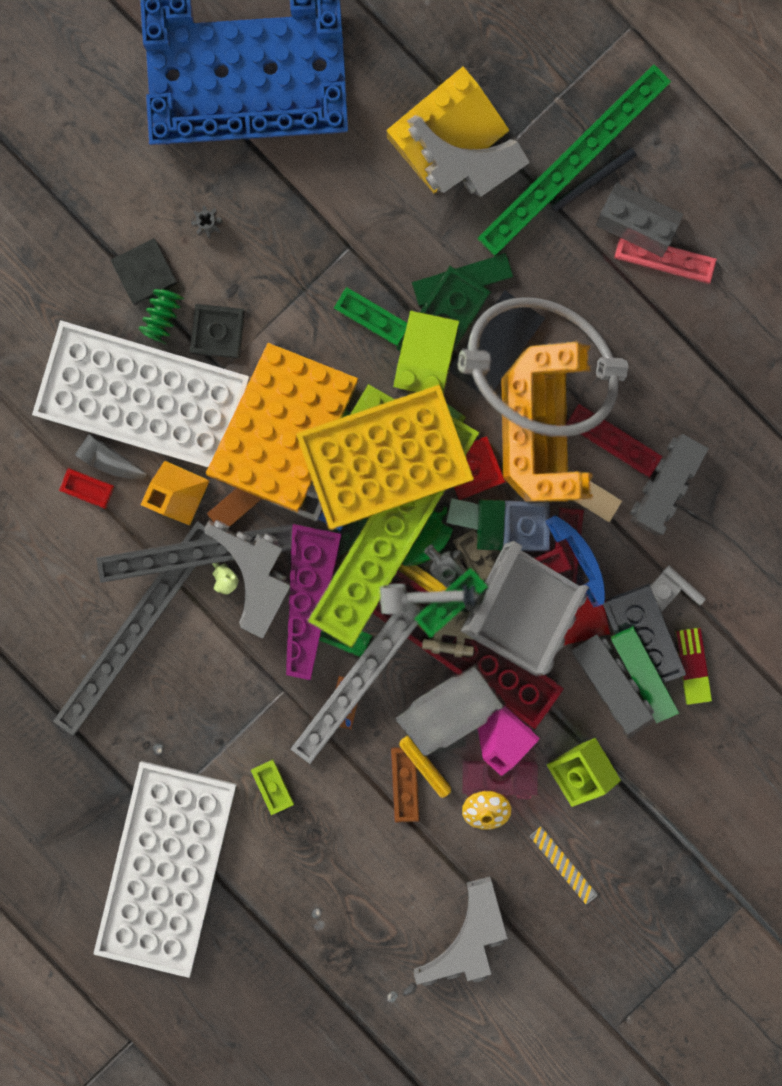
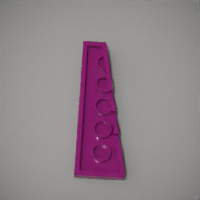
[286,524,342,680]

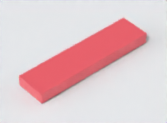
[614,238,717,284]

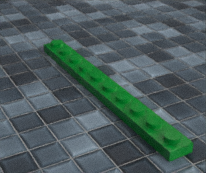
[477,64,671,257]

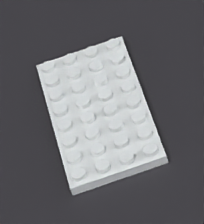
[32,320,250,467]
[94,761,237,978]

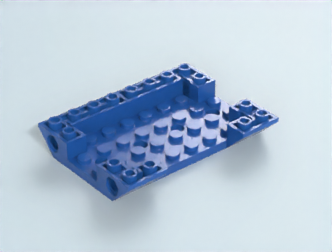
[140,0,348,145]

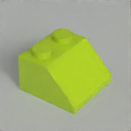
[546,738,621,807]

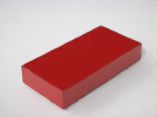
[59,468,115,509]

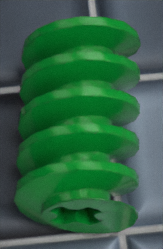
[138,289,185,344]

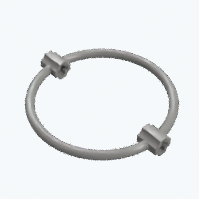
[458,297,629,436]

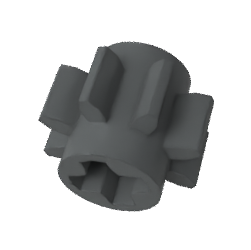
[191,206,223,239]

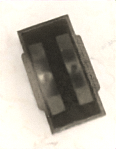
[395,664,505,757]

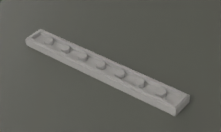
[291,603,424,764]

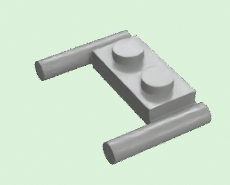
[650,565,706,612]

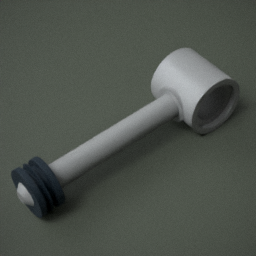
[380,584,478,614]

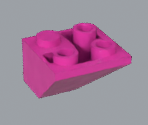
[477,704,540,776]

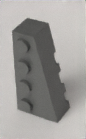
[630,434,709,536]
[572,634,654,739]

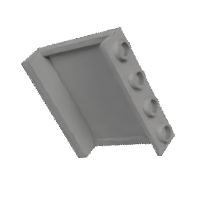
[461,541,588,676]

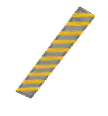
[530,827,597,904]

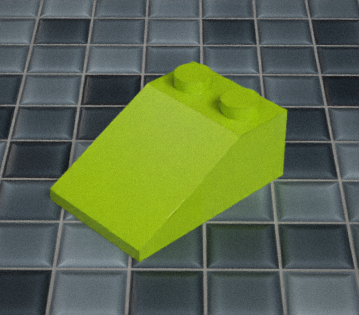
[393,311,459,395]

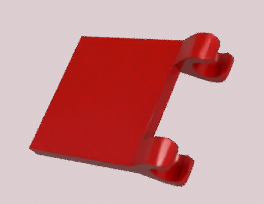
[564,597,610,645]

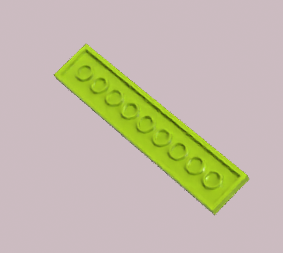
[308,416,479,648]

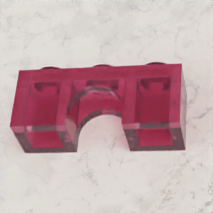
[462,761,538,799]

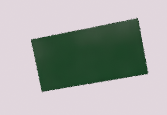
[477,500,505,550]

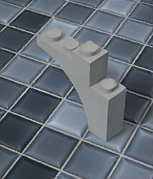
[407,115,530,197]
[204,520,290,638]
[414,876,507,986]

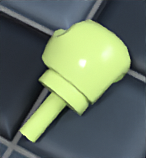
[212,562,239,595]

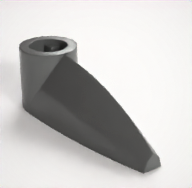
[75,434,147,479]

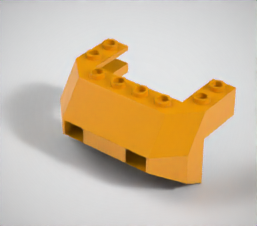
[501,342,593,502]

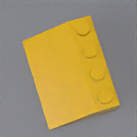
[386,67,509,194]

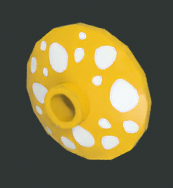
[462,791,511,830]

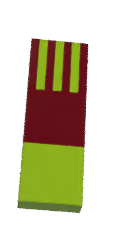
[675,627,712,705]

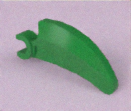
[402,506,453,566]

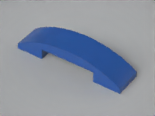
[545,516,605,608]

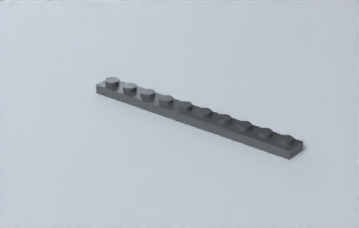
[53,521,212,736]

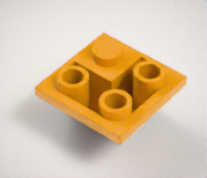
[141,461,210,526]

